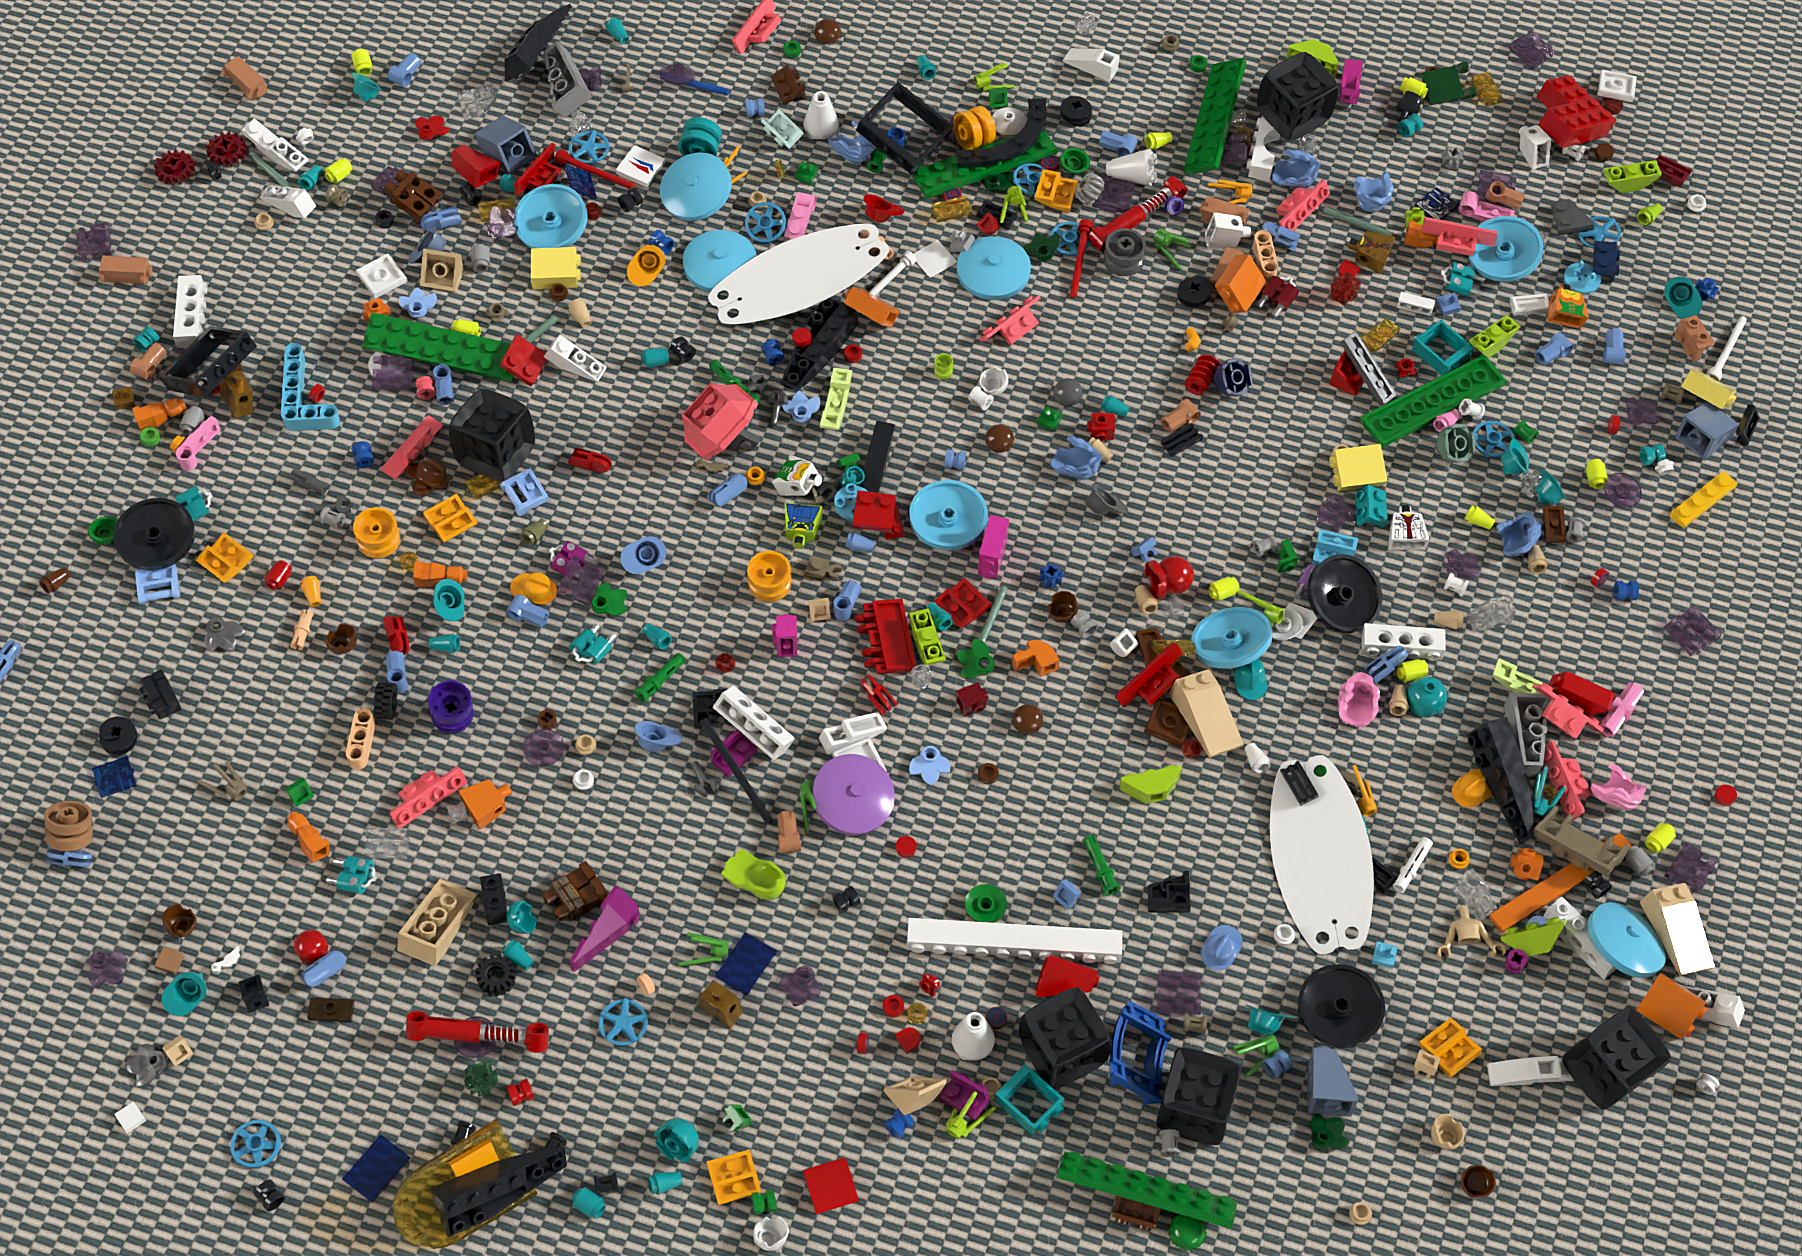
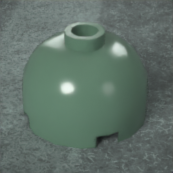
[1436,424,1476,463]

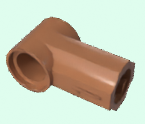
[1485,181,1524,210]
[130,342,167,380]
[1161,399,1201,432]
[777,811,801,854]

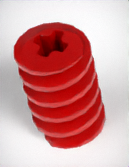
[1184,354,1221,396]

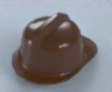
[405,458,449,488]

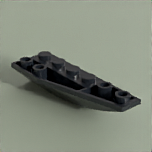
[504,4,572,82]
[780,298,859,392]
[1466,717,1534,844]
[431,1146,567,1238]

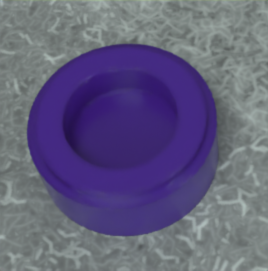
[1165,196,1184,215]

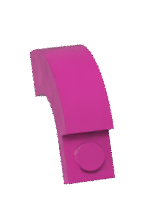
[1339,59,1363,104]

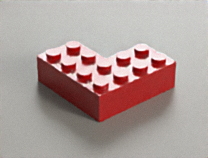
[1536,75,1616,148]

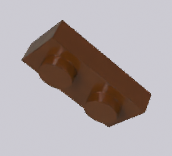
[1542,505,1566,544]

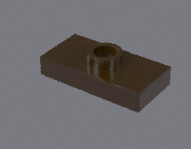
[307,997,355,1022]

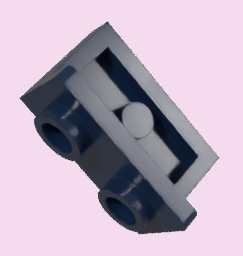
[1592,241,1620,282]

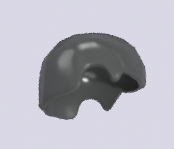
[1053,378,1083,406]

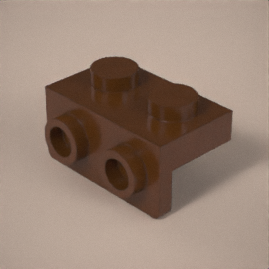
[770,65,808,105]
[1112,1196,1161,1231]

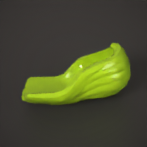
[721,848,786,900]

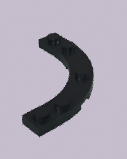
[957,98,1046,168]

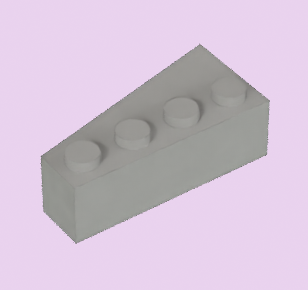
[543,41,592,118]
[1504,692,1551,777]

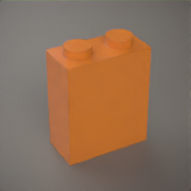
[1215,254,1266,313]
[844,287,900,327]
[1636,973,1707,1040]

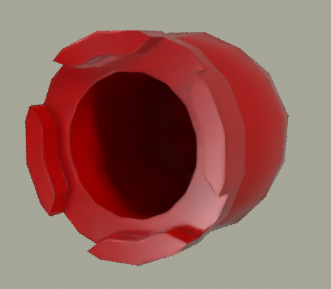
[1144,556,1195,600]

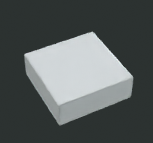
[114,1102,146,1133]

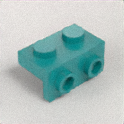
[1355,484,1388,528]

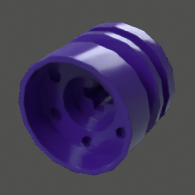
[428,680,474,734]

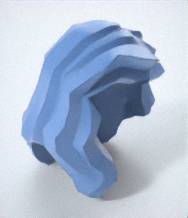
[828,121,876,164]
[1271,149,1321,188]
[1354,171,1394,213]
[1050,436,1103,480]
[1496,511,1541,557]

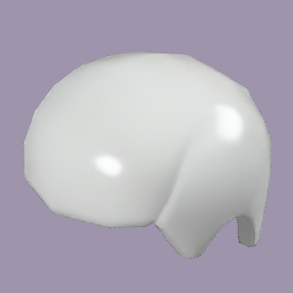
[979,366,1008,396]
[753,1216,789,1251]

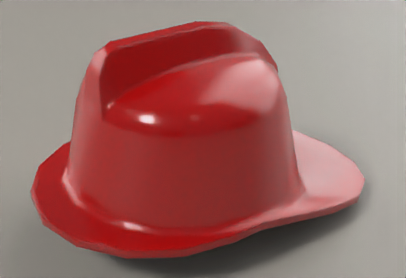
[863,194,904,223]

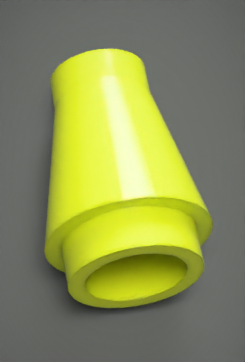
[1144,132,1173,150]
[1464,505,1495,530]

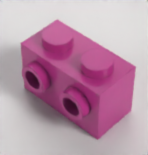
[772,614,797,657]

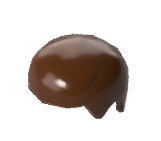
[814,18,842,44]
[985,424,1014,453]
[1048,591,1079,623]
[325,624,357,655]
[1013,704,1043,735]
[162,904,197,938]
[1460,1165,1496,1199]

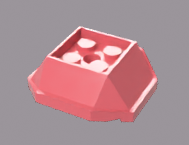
[682,383,759,461]

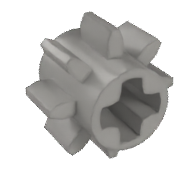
[1441,147,1464,169]

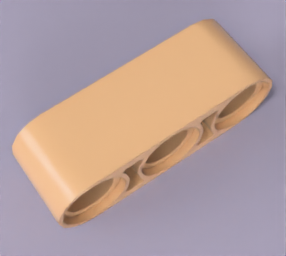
[1253,230,1278,284]
[346,708,375,770]

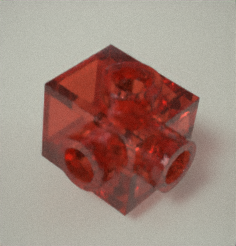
[1330,272,1361,306]

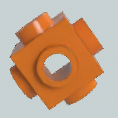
[362,298,391,323]
[1510,848,1544,880]

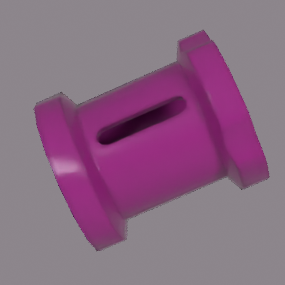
[1504,949,1527,974]

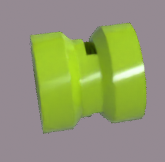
[934,353,953,380]

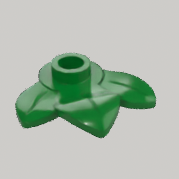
[591,582,628,616]
[957,639,995,678]

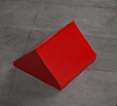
[1330,350,1364,395]

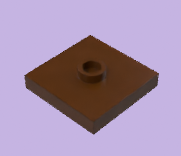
[1144,699,1190,748]

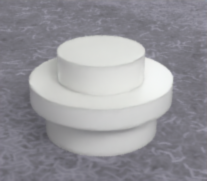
[296,128,314,145]
[1687,194,1706,212]
[1655,459,1675,475]
[573,770,594,790]
[1273,924,1295,945]

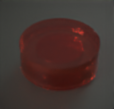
[1604,98,1623,115]

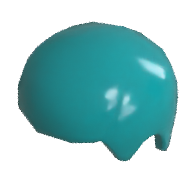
[506,900,537,934]

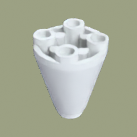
[803,91,839,139]
[1106,149,1157,186]
[952,1012,995,1060]

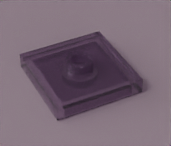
[1092,175,1136,213]

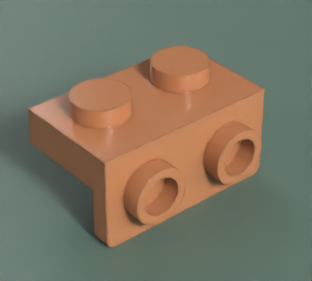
[1674,315,1715,362]

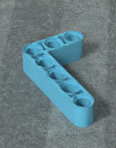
[281,343,340,431]

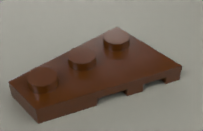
[1135,628,1191,678]

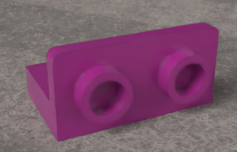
[710,729,758,778]
[939,1070,990,1121]

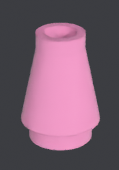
[1433,409,1461,433]

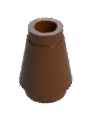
[39,567,71,594]

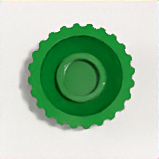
[1059,147,1090,175]
[88,516,118,545]
[1168,1214,1207,1251]

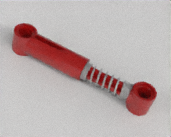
[1088,176,1188,252]
[406,1011,549,1053]

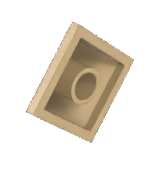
[420,249,464,292]
[884,1076,946,1115]

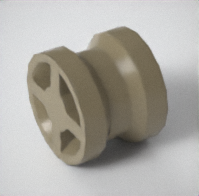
[326,185,348,207]

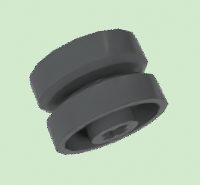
[1104,228,1146,276]

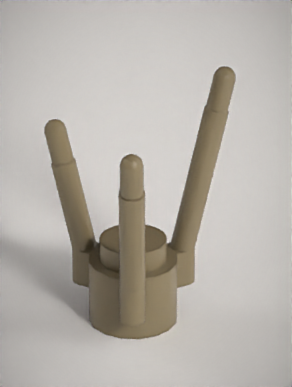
[197,761,247,801]

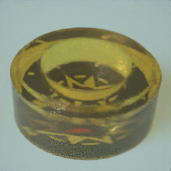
[774,159,786,179]

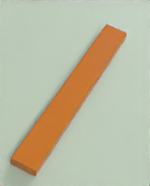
[1489,833,1632,933]

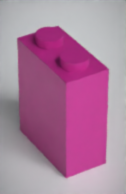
[978,515,1009,579]

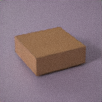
[154,947,185,975]

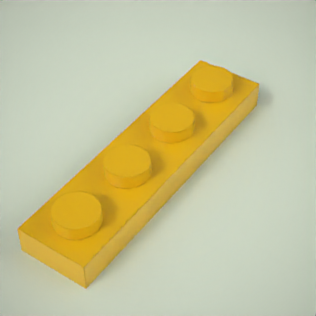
[1669,471,1738,529]

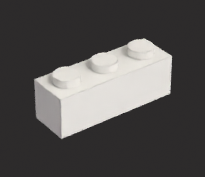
[1397,292,1435,316]

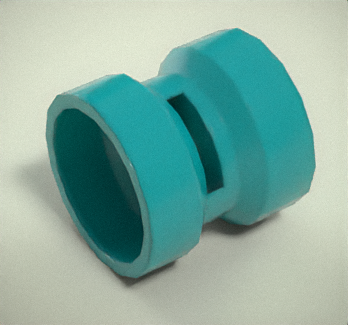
[1398,113,1423,138]
[133,326,160,353]
[1639,444,1666,466]
[840,466,865,488]

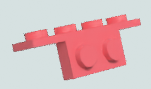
[732,0,781,54]
[1276,180,1330,231]
[1422,217,1498,256]
[979,295,1041,345]
[381,416,443,480]
[1532,683,1604,738]
[1543,741,1591,821]
[389,766,467,829]

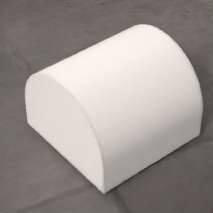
[1110,628,1139,657]

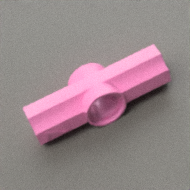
[1600,682,1644,737]

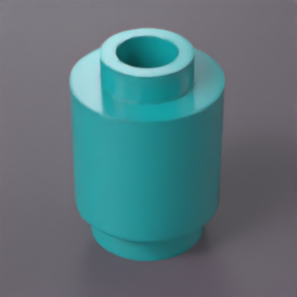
[641,347,669,368]
[572,1187,606,1219]

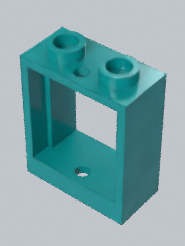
[1412,320,1474,376]
[994,1064,1064,1136]

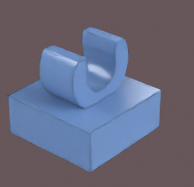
[1435,293,1461,316]
[1130,537,1157,562]
[1053,879,1081,910]

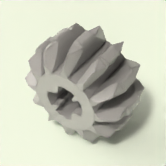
[1075,172,1104,205]

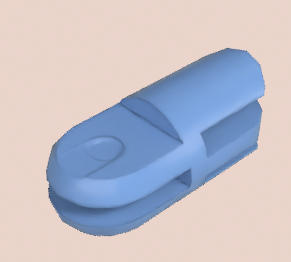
[420,206,462,231]
[1261,222,1300,251]
[707,474,748,507]
[0,640,21,682]
[1364,646,1408,683]
[45,845,92,867]
[301,951,346,987]

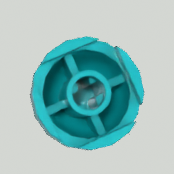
[1406,676,1447,718]
[654,1118,699,1164]

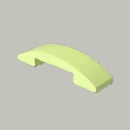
[820,368,852,430]
[1492,658,1550,703]

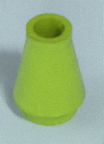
[1637,203,1663,225]

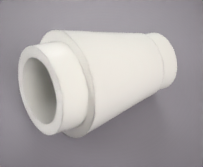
[1244,743,1270,774]

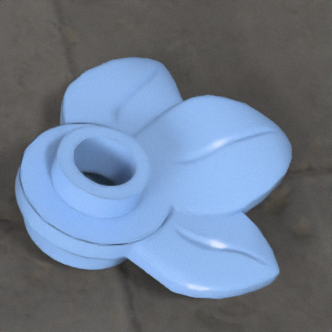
[399,287,437,319]
[782,391,820,423]
[909,746,950,785]

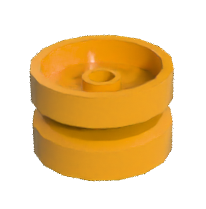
[953,106,996,150]
[353,507,401,558]
[747,551,791,602]

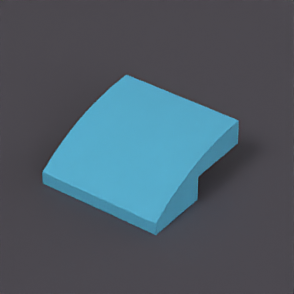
[1312,529,1358,566]

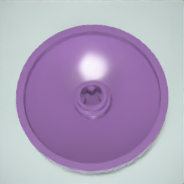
[812,754,895,836]

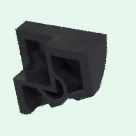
[692,689,728,729]
[1147,871,1191,913]

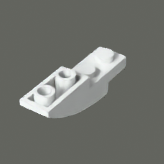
[242,118,309,172]
[1487,1056,1575,1086]

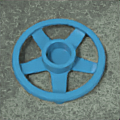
[569,130,609,164]
[1013,163,1047,197]
[745,202,786,243]
[1578,216,1621,249]
[1049,222,1090,257]
[1473,421,1515,458]
[599,998,648,1046]
[230,1120,281,1169]

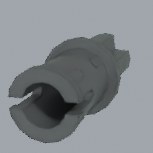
[289,469,328,495]

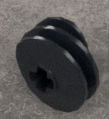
[1060,96,1092,127]
[1177,275,1212,308]
[99,716,138,755]

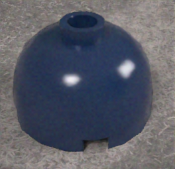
[1214,358,1253,397]

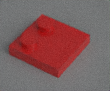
[499,334,546,387]
[852,490,896,533]

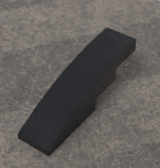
[860,421,895,493]

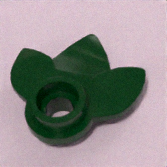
[984,173,1017,192]
[1023,233,1060,262]
[1309,1113,1350,1151]

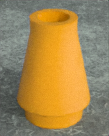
[300,576,321,607]

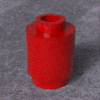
[264,560,292,590]

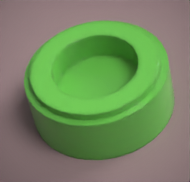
[139,427,160,447]

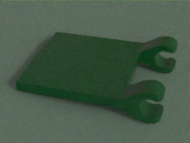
[1420,61,1477,105]

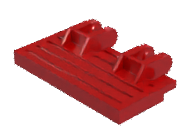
[854,599,917,674]

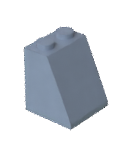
[474,115,538,174]
[1675,402,1739,461]
[1307,1046,1358,1117]

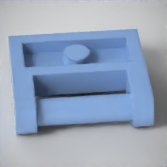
[500,468,549,516]
[135,564,180,605]

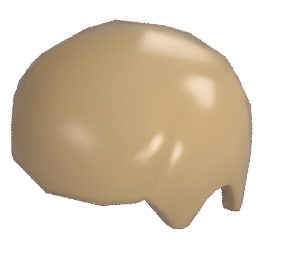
[1430,1114,1465,1150]

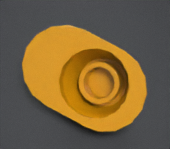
[627,245,665,286]
[510,572,557,605]
[1452,769,1492,807]

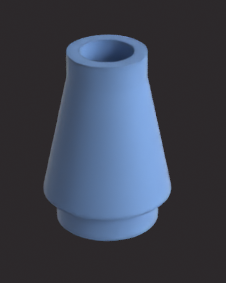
[845,531,875,553]

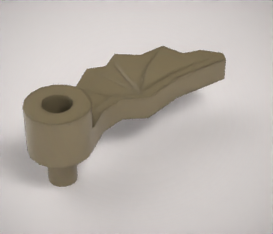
[622,63,634,92]
[696,458,728,474]
[810,486,824,506]
[1339,770,1363,796]

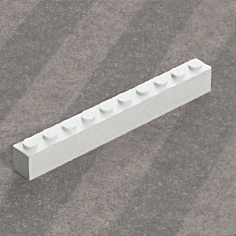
[907,918,1122,964]

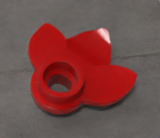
[415,115,450,140]

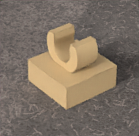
[808,598,831,622]
[162,1035,194,1067]
[1413,1050,1440,1080]

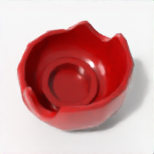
[293,929,329,964]

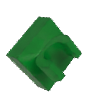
[988,87,1008,108]
[794,161,818,185]
[1037,406,1063,432]
[836,452,860,472]
[285,777,314,807]
[722,1104,753,1131]

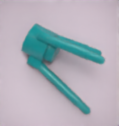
[1532,766,1566,817]

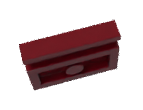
[1656,154,1692,188]

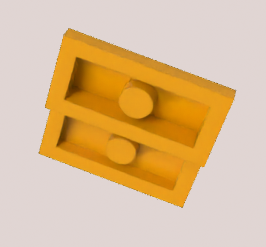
[1034,169,1078,213]
[423,493,478,543]
[196,532,254,583]
[1419,1017,1482,1078]
[448,1139,499,1177]
[706,1149,762,1205]

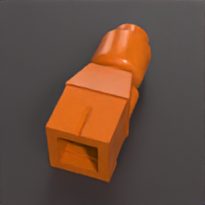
[1404,221,1439,248]
[132,398,187,431]
[413,561,468,588]
[287,811,330,863]

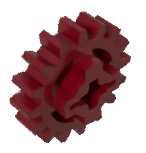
[206,131,247,167]
[154,149,195,186]

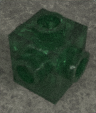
[464,1061,498,1097]

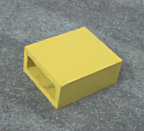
[531,247,581,290]
[1681,369,1737,409]
[1329,444,1387,492]

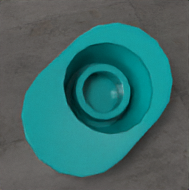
[351,73,383,102]
[1664,276,1703,319]
[1501,439,1529,476]
[1536,468,1567,506]
[433,579,465,622]
[1233,659,1267,700]
[161,972,207,1016]
[1246,1005,1297,1035]

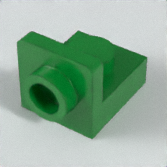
[1276,539,1298,573]

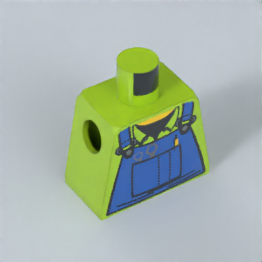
[785,503,822,549]

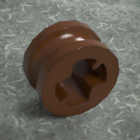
[538,709,557,730]

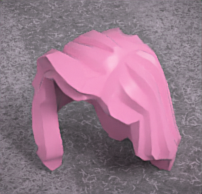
[1338,672,1380,728]
[1590,764,1647,810]

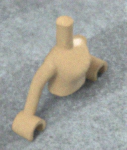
[1436,905,1506,960]

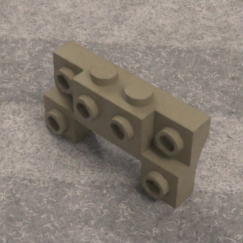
[1534,806,1629,877]

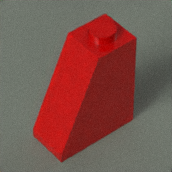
[451,145,500,188]
[1549,671,1615,716]
[1033,953,1100,997]

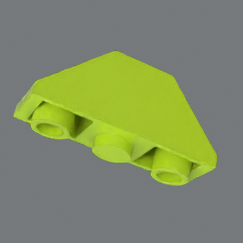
[1287,39,1339,77]
[1603,160,1662,193]
[1469,315,1520,358]
[909,608,946,666]
[1119,765,1182,804]
[1500,917,1567,957]

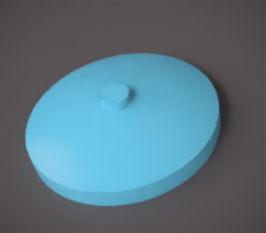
[660,153,732,221]
[514,184,588,249]
[1468,216,1543,282]
[683,230,757,294]
[957,236,1031,300]
[909,480,988,550]
[1191,607,1273,668]
[1588,902,1666,978]

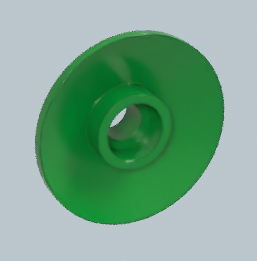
[965,884,1007,923]

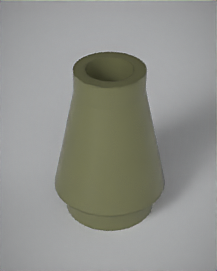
[520,518,548,546]

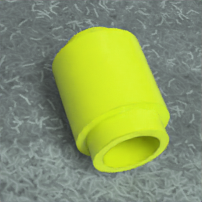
[351,49,373,76]
[1400,77,1428,98]
[325,158,352,184]
[451,319,481,336]
[1585,459,1608,489]
[1208,577,1239,602]
[1396,659,1429,683]
[1645,823,1676,853]

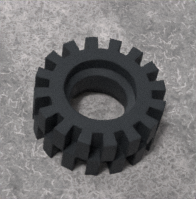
[373,682,398,720]
[476,954,516,997]

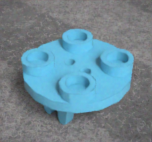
[1563,260,1601,296]
[834,483,867,521]

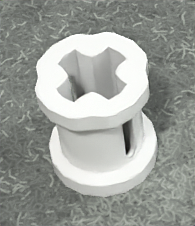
[1562,145,1586,161]
[968,386,994,410]
[1459,398,1485,420]
[1444,573,1469,597]

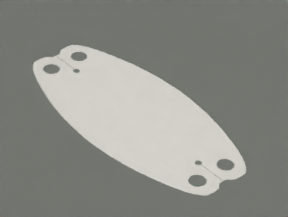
[708,224,890,324]
[1270,755,1374,954]

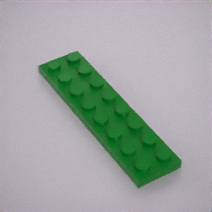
[1183,58,1247,175]
[911,130,1058,199]
[362,312,514,383]
[1360,354,1507,448]
[1056,1151,1238,1229]

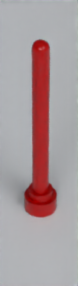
[555,149,636,189]
[1070,219,1094,298]

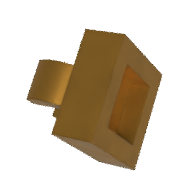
[112,386,135,410]

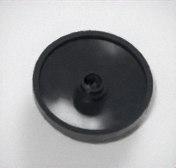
[113,498,195,571]
[1307,554,1382,633]
[1297,964,1385,1048]

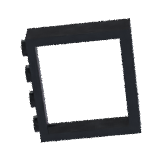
[856,82,954,175]
[158,326,257,397]

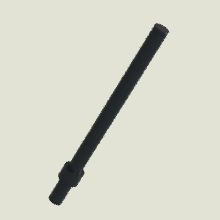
[700,718,773,825]

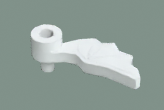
[211,946,240,974]

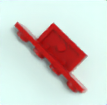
[514,143,561,196]
[1115,642,1183,707]

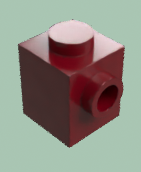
[956,682,989,717]

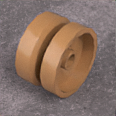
[44,801,93,851]

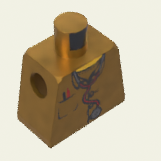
[1348,231,1395,274]
[220,371,253,419]
[697,980,743,1029]

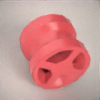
[415,376,436,400]

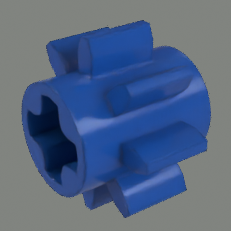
[1695,278,1719,301]
[1038,563,1063,589]

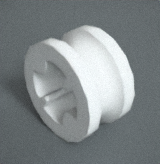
[1696,1073,1719,1095]

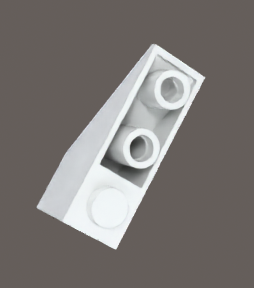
[1063,48,1119,82]
[260,185,316,218]
[544,335,607,382]
[1681,985,1745,1028]

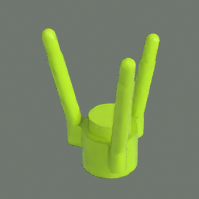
[974,62,1015,91]
[1000,186,1028,223]
[1238,591,1284,627]
[945,1091,996,1139]

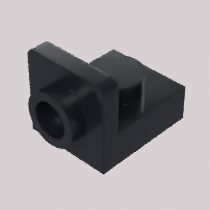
[239,974,269,1012]

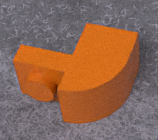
[1012,640,1060,677]

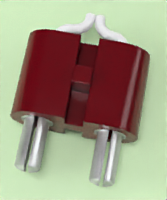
[1256,275,1299,317]

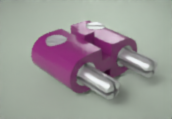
[549,540,598,582]

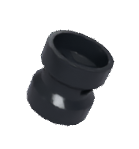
[617,187,643,213]
[670,336,696,363]
[1582,871,1613,899]
[832,886,861,914]
[253,1179,285,1212]

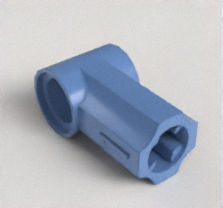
[388,52,421,87]
[1099,131,1138,157]
[1603,328,1626,365]
[1534,332,1574,365]
[433,364,454,405]
[833,580,862,621]
[506,595,549,627]
[386,651,408,694]

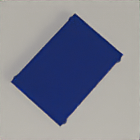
[715,932,777,996]
[342,1135,411,1203]

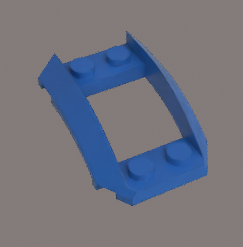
[1109,1001,1171,1105]

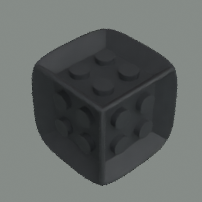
[1257,52,1339,141]
[449,389,535,481]
[1018,987,1111,1089]
[1562,1007,1671,1110]
[1156,1047,1241,1145]

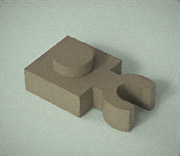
[805,555,842,581]

